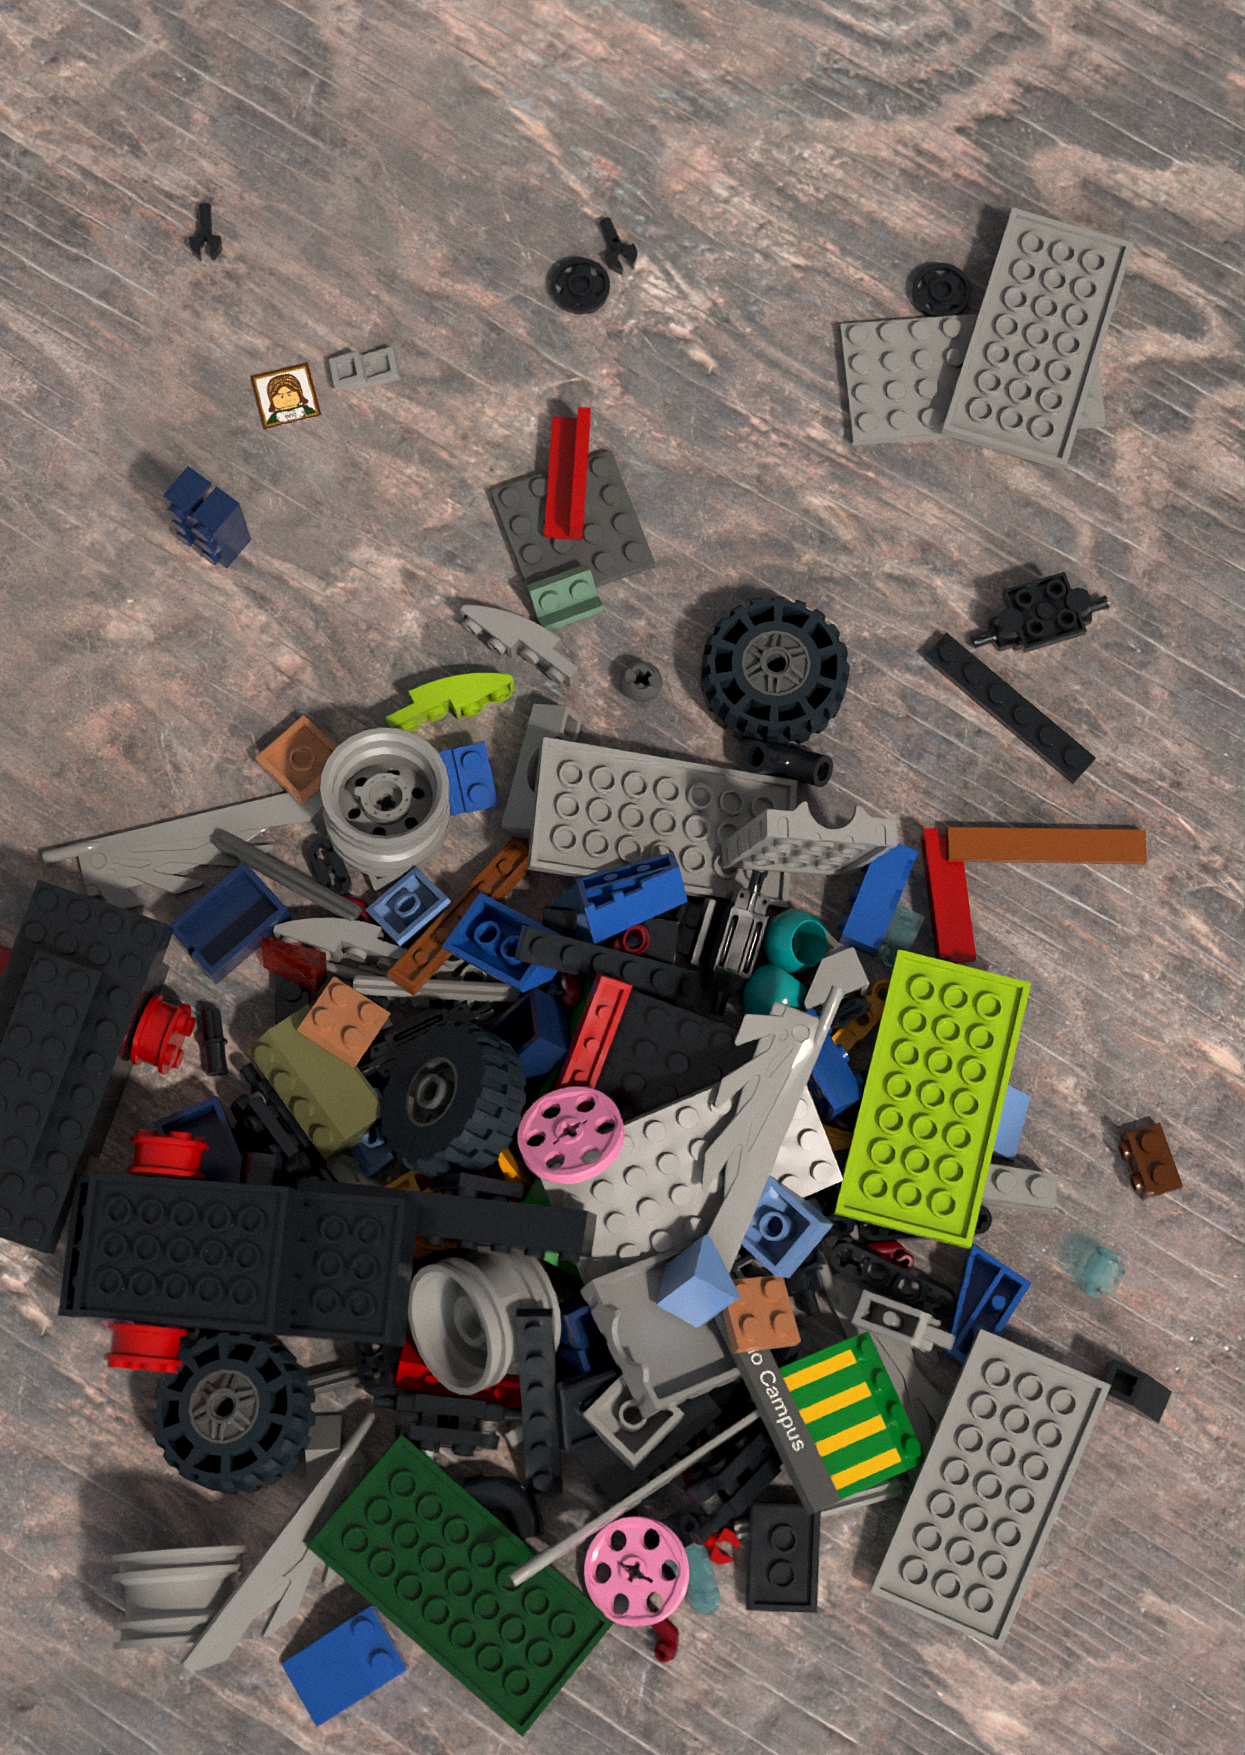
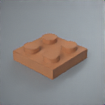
[255,715,337,806]
[297,977,391,1068]
[722,1275,801,1354]

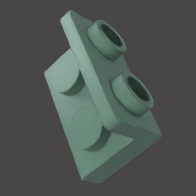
[526,564,604,631]

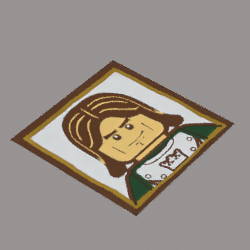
[250,362,321,429]

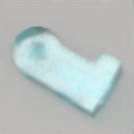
[874,905,926,970]
[672,1545,721,1615]

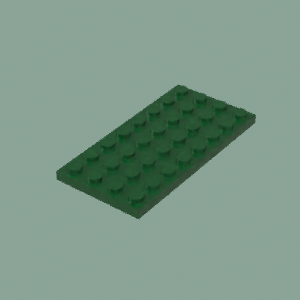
[306,1434,614,1737]

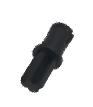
[818,995,871,1031]
[201,1008,229,1077]

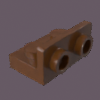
[1118,1123,1183,1201]

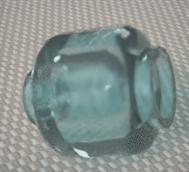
[1075,1245,1126,1299]

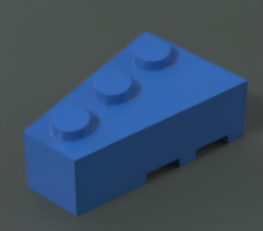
[836,843,919,958]
[575,852,688,944]
[942,1244,1032,1368]

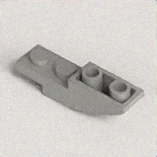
[460,605,578,688]
[273,918,408,971]

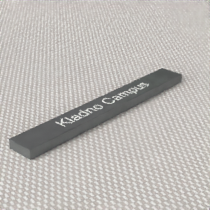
[714,1271,841,1516]

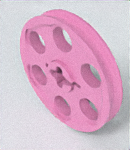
[517,1087,625,1184]
[584,1517,689,1627]

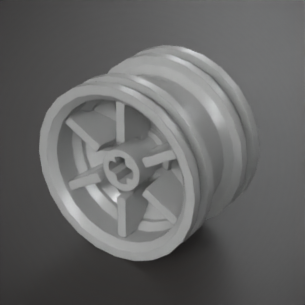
[320,727,450,877]
[408,1245,561,1395]
[111,1546,253,1649]

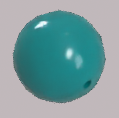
[762,909,828,976]
[743,963,809,1015]

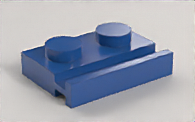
[438,741,499,816]

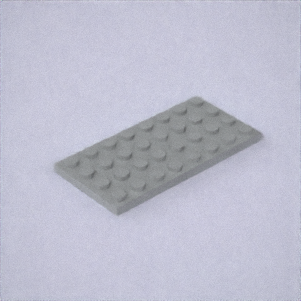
[941,207,1134,471]
[839,314,1106,446]
[527,737,798,911]
[540,1081,843,1286]
[869,1328,1111,1649]

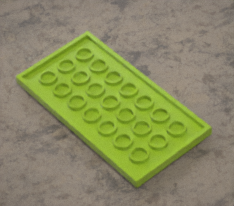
[834,949,1031,1249]

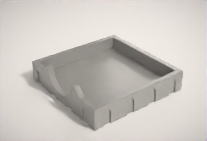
[722,802,897,877]
[580,1247,742,1419]

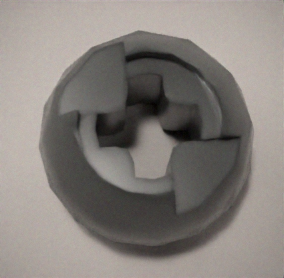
[621,661,663,702]

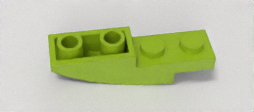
[385,673,515,733]

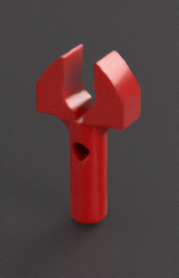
[703,1527,741,1565]

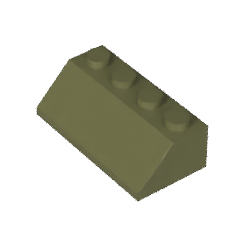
[247,1003,383,1160]

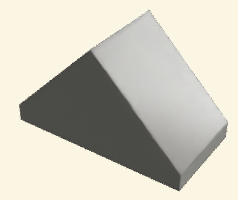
[305,1415,343,1488]

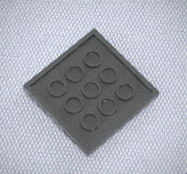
[491,450,655,594]

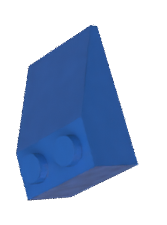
[282,1606,410,1727]

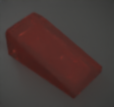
[262,938,327,992]

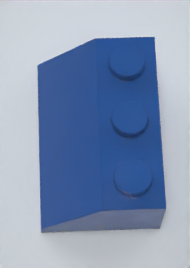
[442,892,560,993]
[805,1009,865,1122]

